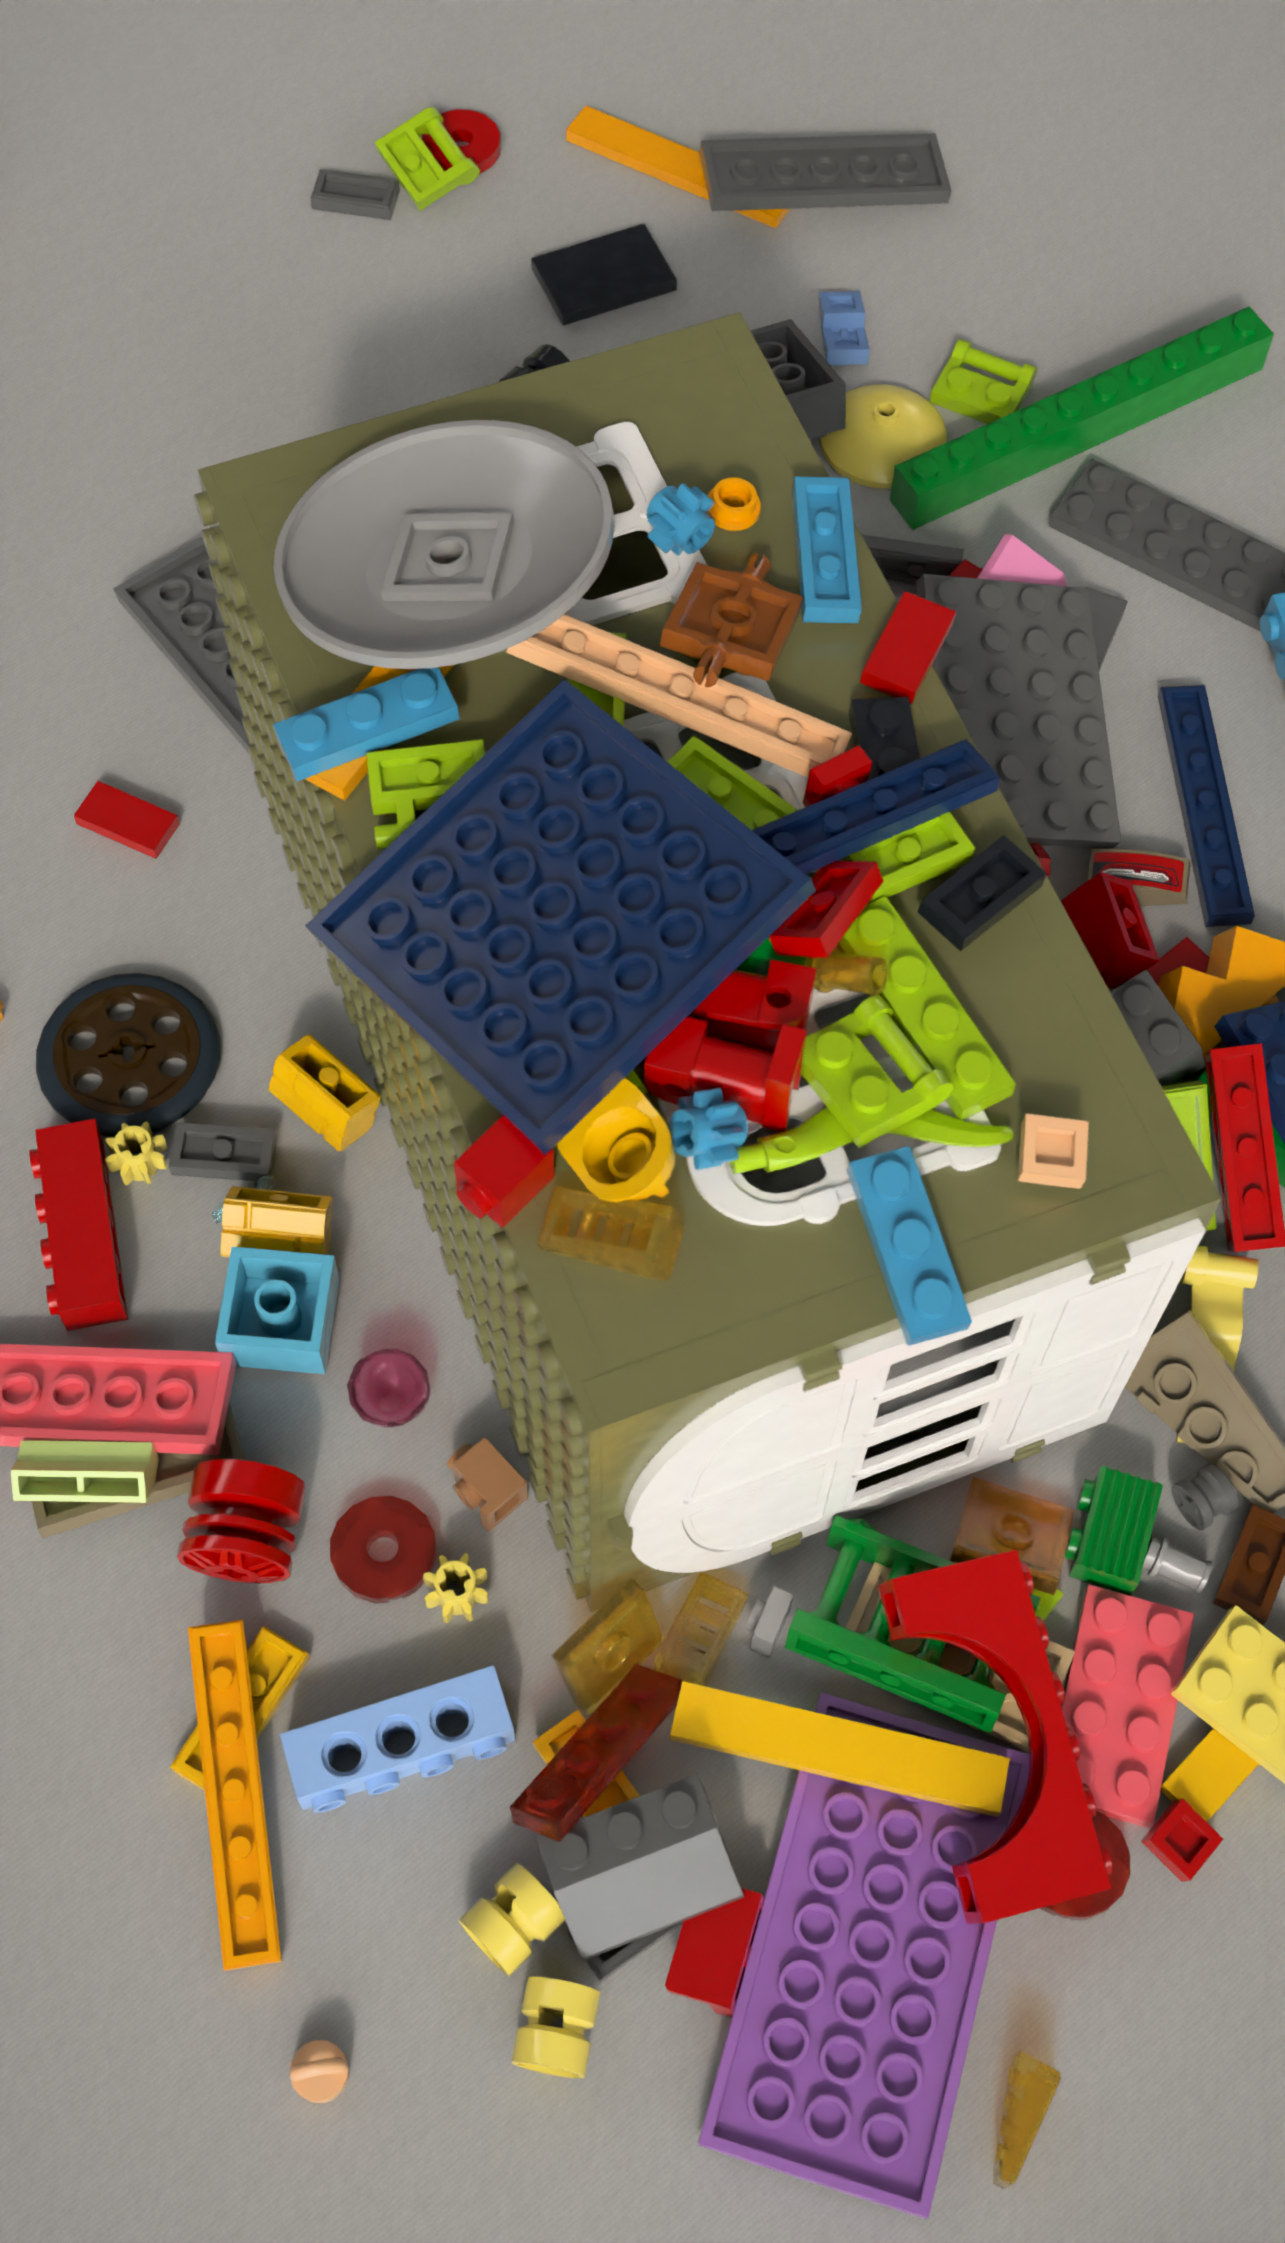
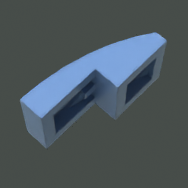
[819,291,869,365]

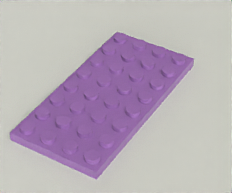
[697,1692,1030,2220]

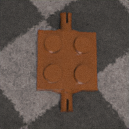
[660,553,804,687]

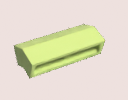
[11,1440,159,1503]

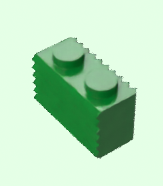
[1063,1466,1163,1596]

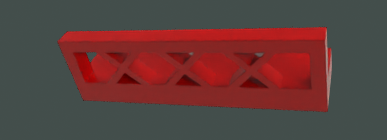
[1204,1043,1285,1252]

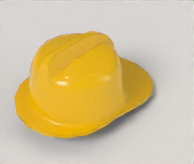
[556,1078,675,1202]

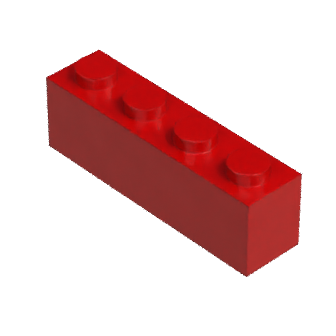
[29,1119,129,1331]

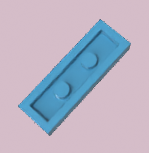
[792,476,862,623]
[273,667,460,782]
[846,1146,972,1346]

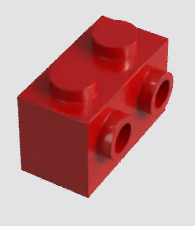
[1061,871,1160,989]

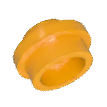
[707,477,761,531]

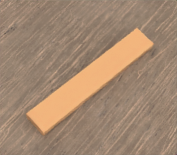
[506,614,852,777]

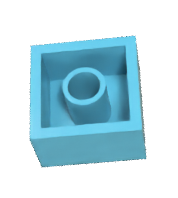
[215,1246,340,1374]

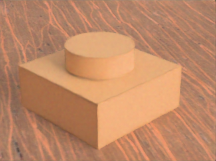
[1018,1114,1089,1189]

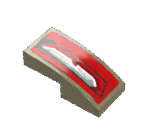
[1087,849,1191,906]

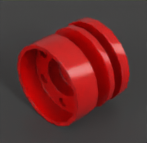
[177,1459,306,1583]

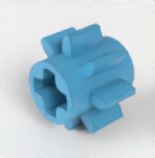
[646,483,715,556]
[668,1088,748,1170]

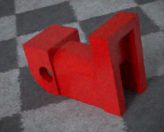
[687,960,817,1053]
[644,1017,807,1132]

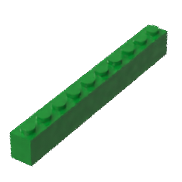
[890,306,1274,530]

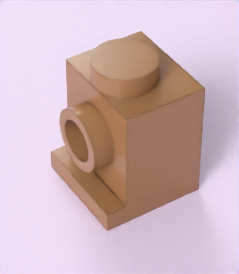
[447,1437,528,1532]

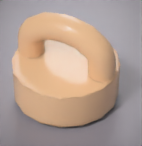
[289,2040,350,2103]

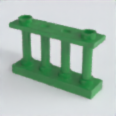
[784,1515,1041,1733]

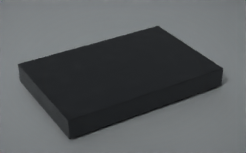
[531,224,677,326]

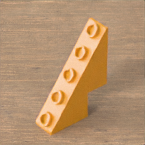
[1158,926,1285,1084]

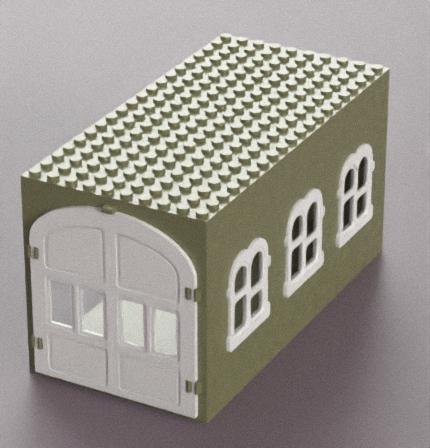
[194,312,1222,1612]

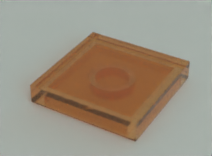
[950,1477,1075,1595]

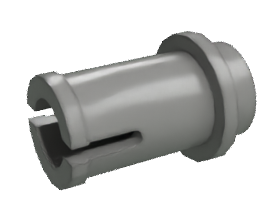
[1143,1536,1213,1593]

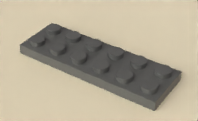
[699,133,951,211]
[1049,459,1285,632]

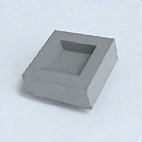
[745,1586,794,1658]

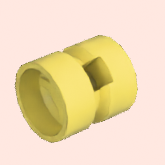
[458,1863,565,1977]
[511,1977,600,2079]

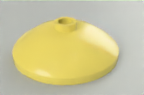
[819,384,947,489]

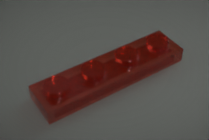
[510,1664,682,1842]

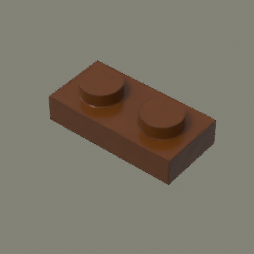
[1212,1505,1285,1626]

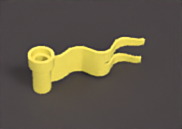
[1177,1245,1258,1443]

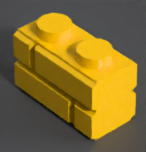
[268,1034,381,1152]
[220,1186,333,1257]

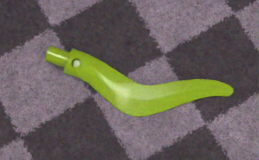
[729,1107,1014,1174]

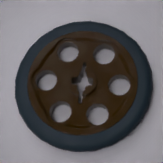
[36,973,220,1137]

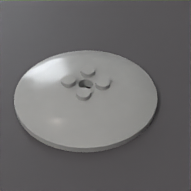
[274,420,614,669]

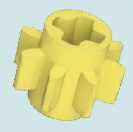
[105,1122,168,1186]
[423,1553,489,1624]

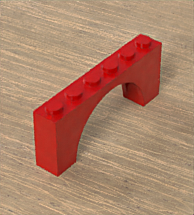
[878,1549,1112,1924]

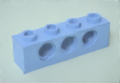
[280,1665,515,1813]

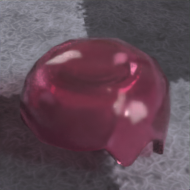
[347,1348,431,1428]

